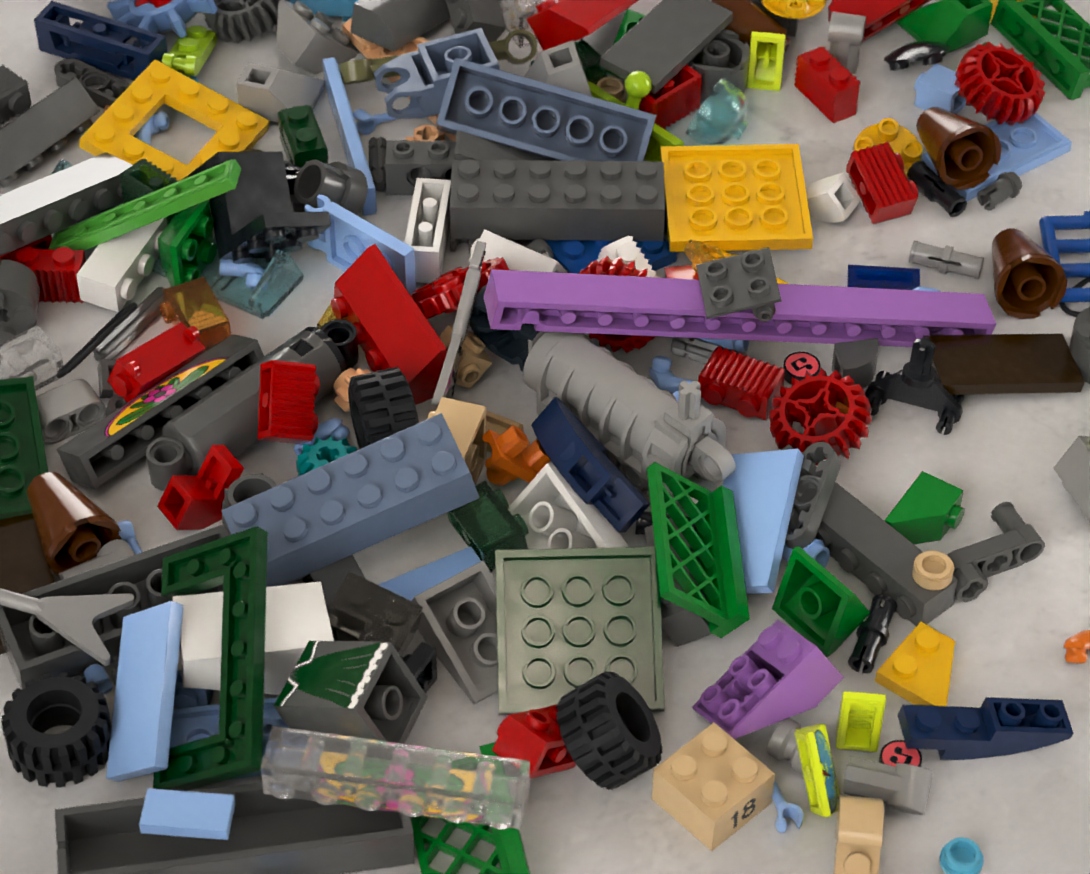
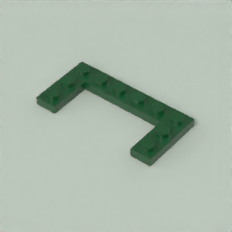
[153,526,268,791]

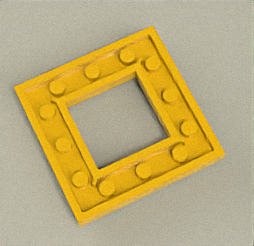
[79,59,270,190]

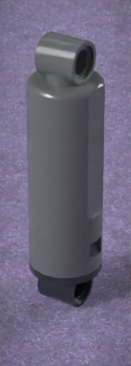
[146,319,359,491]

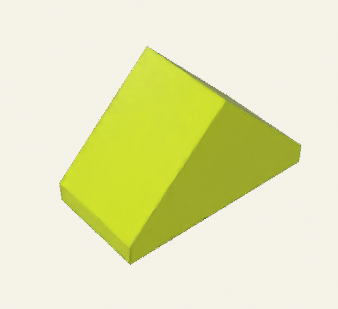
[747,31,786,91]

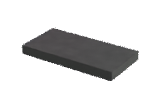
[600,0,733,94]

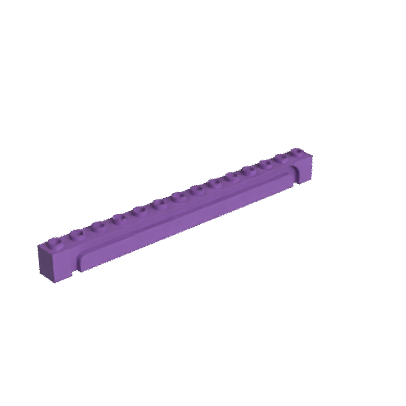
[484,269,996,347]

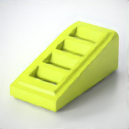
[836,691,886,752]

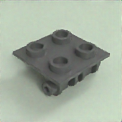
[696,247,781,322]

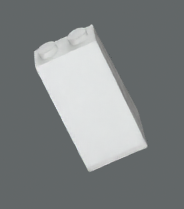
[172,581,334,695]

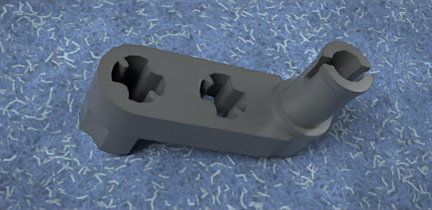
[947,501,1045,602]

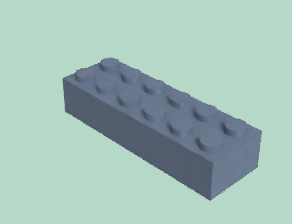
[436,57,656,162]
[221,413,479,587]

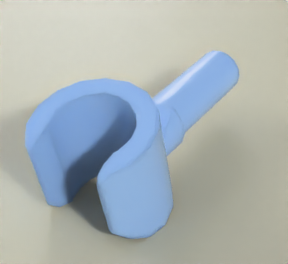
[353,109,397,135]
[116,520,143,554]
[83,664,113,695]
[772,782,804,833]

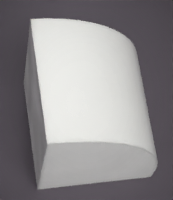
[806,172,861,223]

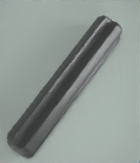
[93,287,173,361]

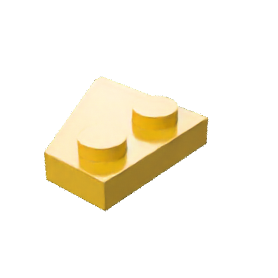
[875,621,955,706]

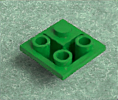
[896,0,993,54]
[157,200,217,299]

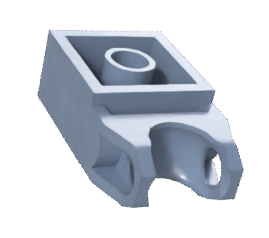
[374,28,500,119]

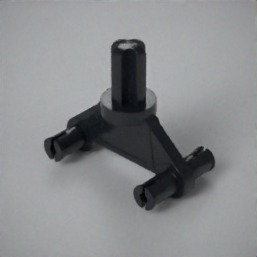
[865,337,964,435]

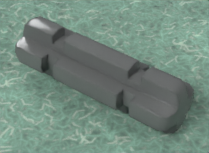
[368,137,387,192]
[671,337,740,364]

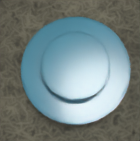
[939,837,984,874]

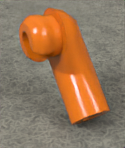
[1063,630,1090,664]

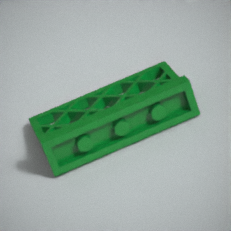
[991,0,1090,100]
[647,462,750,638]
[410,742,530,874]

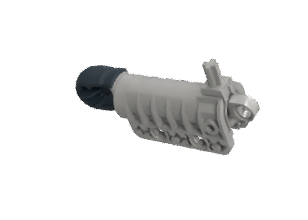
[469,284,736,513]

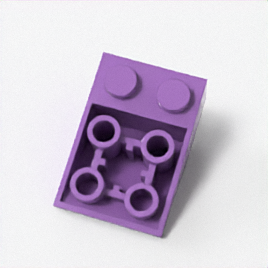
[692,619,844,739]

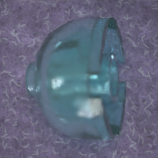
[685,77,749,146]

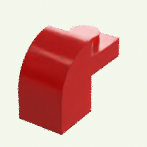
[157,445,244,530]

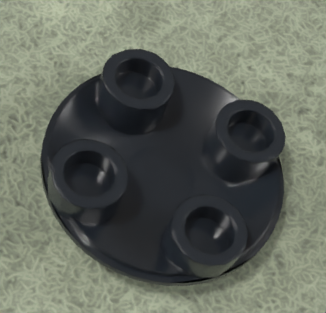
[884,41,950,71]

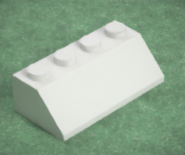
[499,463,629,549]

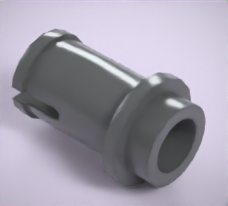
[977,172,1022,211]

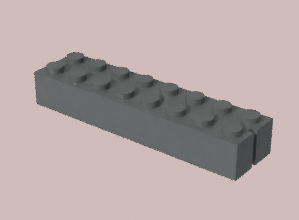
[55,763,415,874]

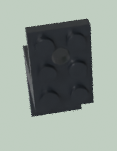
[182,152,331,264]

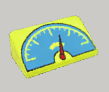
[795,724,840,817]

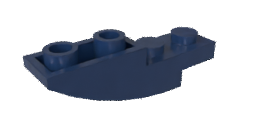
[531,397,651,533]
[897,697,1074,760]

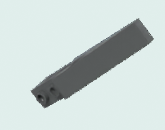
[385,131,552,196]

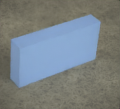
[139,788,235,840]

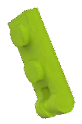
[162,25,218,76]

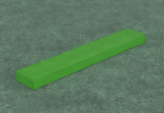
[48,159,242,250]

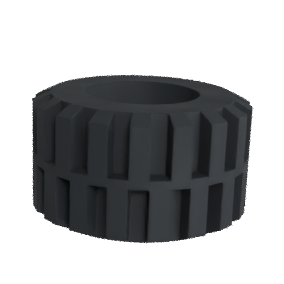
[348,367,419,449]
[556,671,662,790]
[1,672,112,788]

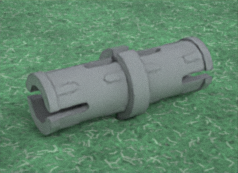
[909,241,984,279]

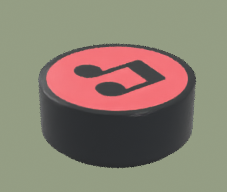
[783,352,821,385]
[879,740,922,767]

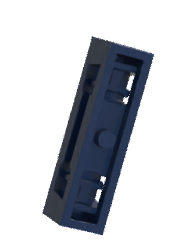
[34,1,168,80]

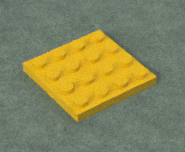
[660,144,813,252]

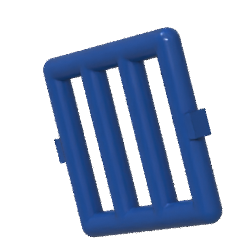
[1039,211,1090,303]

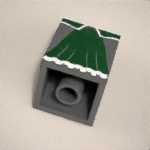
[274,641,428,764]

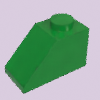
[885,471,965,544]

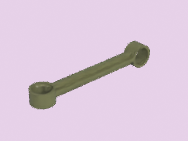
[339,29,538,85]

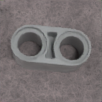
[36,379,106,444]

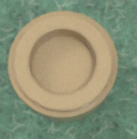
[912,550,954,590]

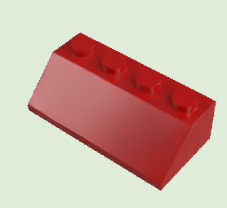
[526,0,639,51]
[331,244,447,405]

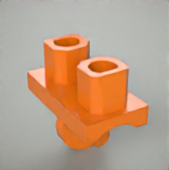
[482,425,551,486]

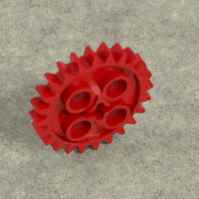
[411,257,509,319]

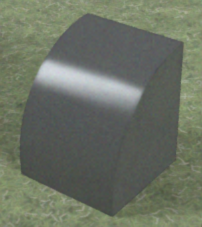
[831,338,879,389]

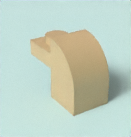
[834,795,884,874]

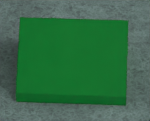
[772,546,870,657]

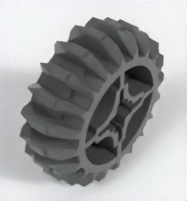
[204,0,290,44]

